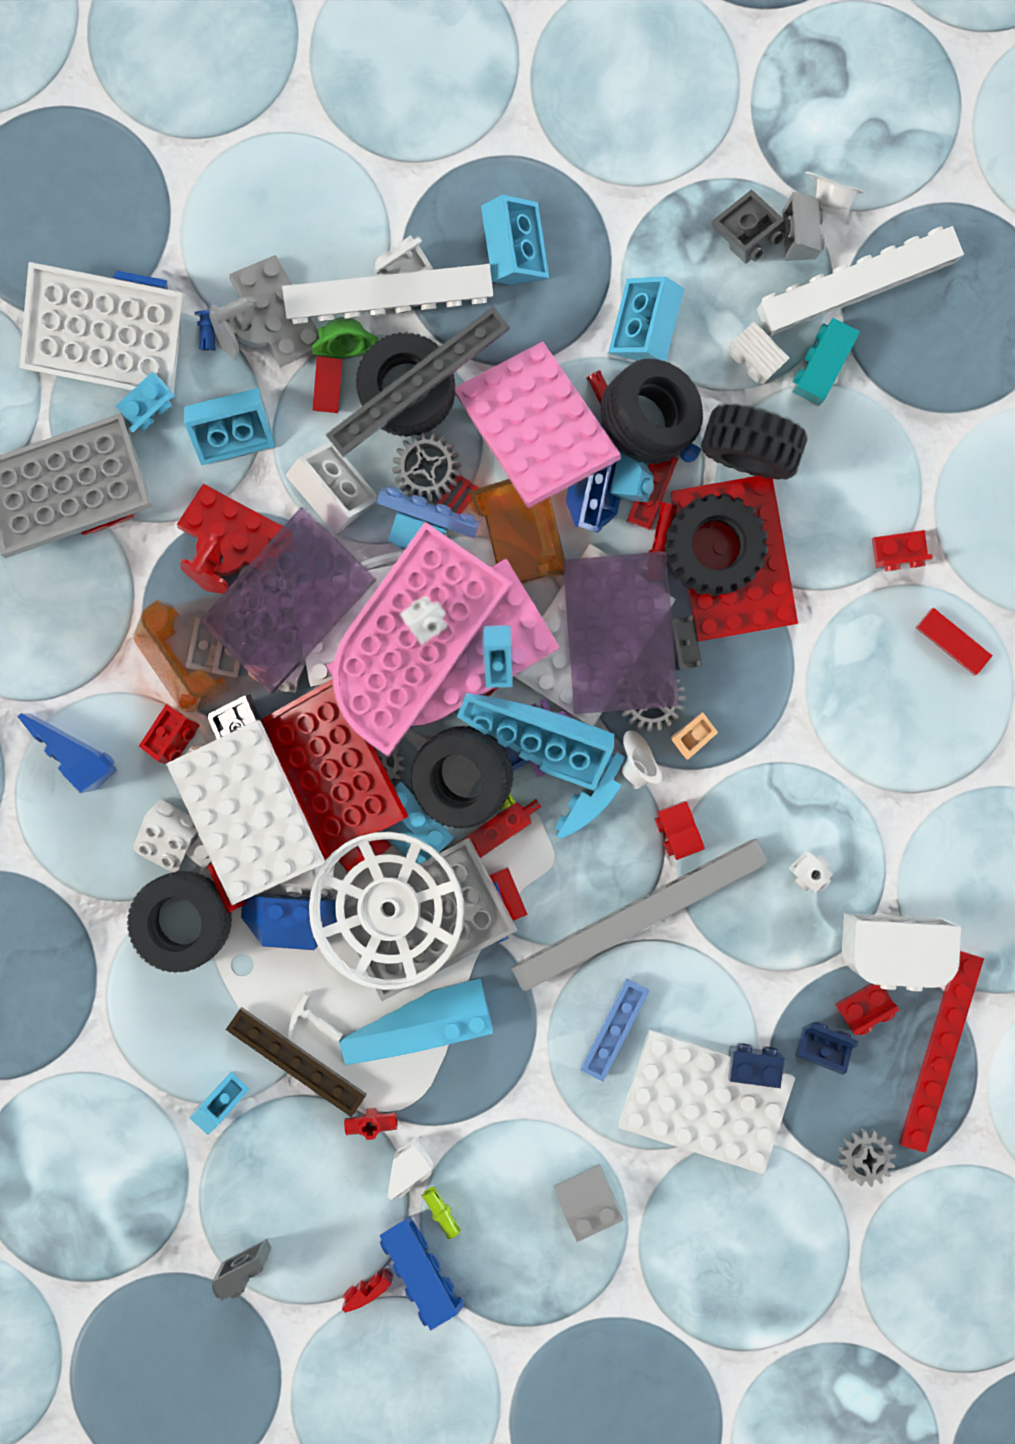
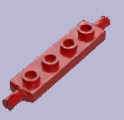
[453,799,542,859]

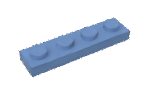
[376,486,480,538]
[580,978,650,1082]

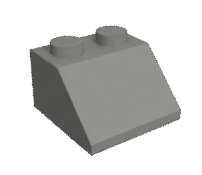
[782,191,825,261]
[554,1164,624,1242]

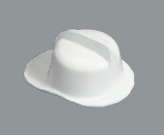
[805,172,864,216]
[621,730,662,789]

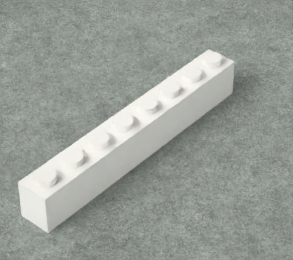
[757,226,964,337]
[282,264,493,324]

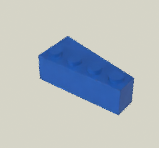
[379,1216,465,1331]

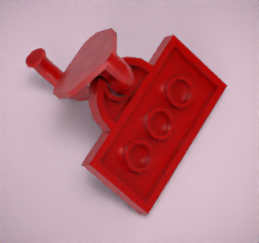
[177,483,293,594]

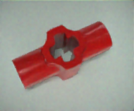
[344,1108,398,1140]

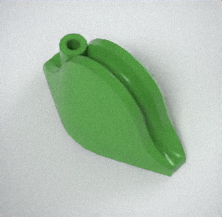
[312,317,379,358]

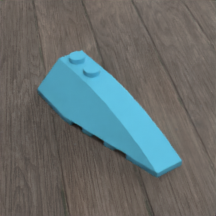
[457,693,614,790]
[339,978,493,1065]

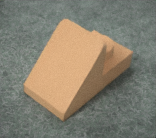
[671,712,718,759]

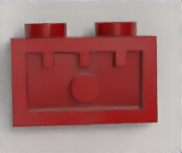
[872,530,933,572]
[138,704,200,765]
[835,983,900,1035]

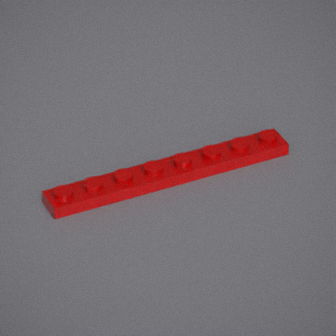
[899,950,984,1153]

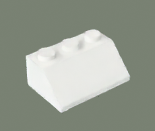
[286,442,378,534]

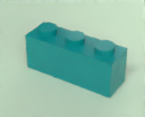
[792,318,860,406]

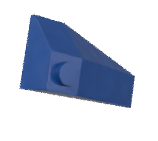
[17,713,117,794]

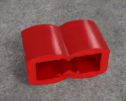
[654,801,705,860]

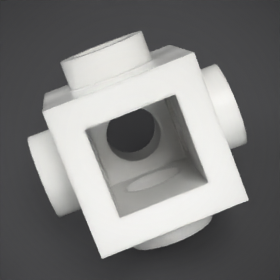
[400,596,448,645]
[788,851,833,893]

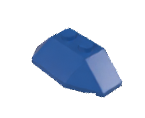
[566,424,620,533]
[241,893,337,950]

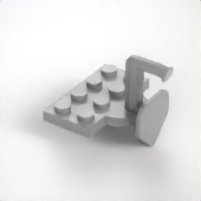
[209,255,319,368]

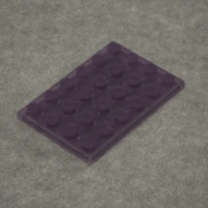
[200,506,377,693]
[563,551,678,715]

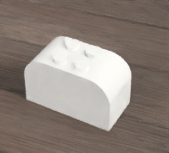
[842,913,961,991]

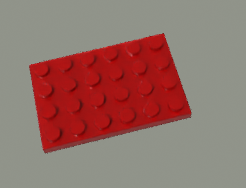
[670,476,799,642]
[262,679,409,860]

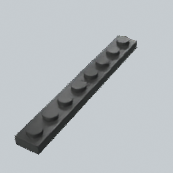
[325,306,510,457]

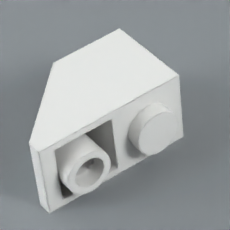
[388,1137,433,1200]

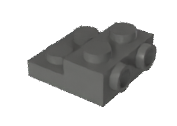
[712,189,786,264]
[212,1239,272,1301]

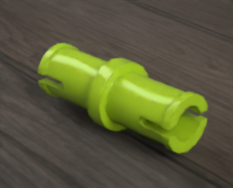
[421,1186,461,1239]

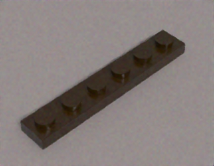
[225,1007,367,1117]

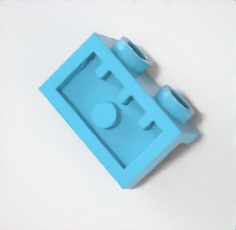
[116,372,175,432]

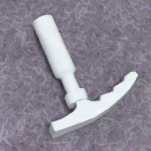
[288,992,343,1042]

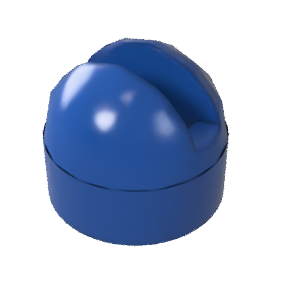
[680,443,702,462]

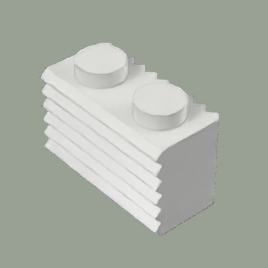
[728,321,789,384]

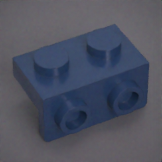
[796,1022,859,1075]
[728,1043,785,1089]

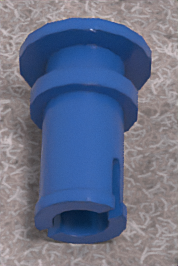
[194,310,216,351]

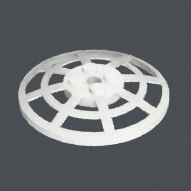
[309,832,464,989]

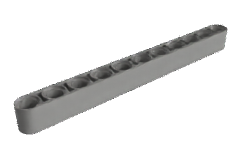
[511,839,768,991]

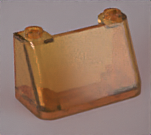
[470,479,567,586]
[133,600,229,712]

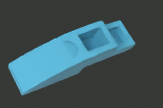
[554,752,626,839]

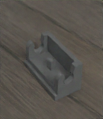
[668,615,702,670]

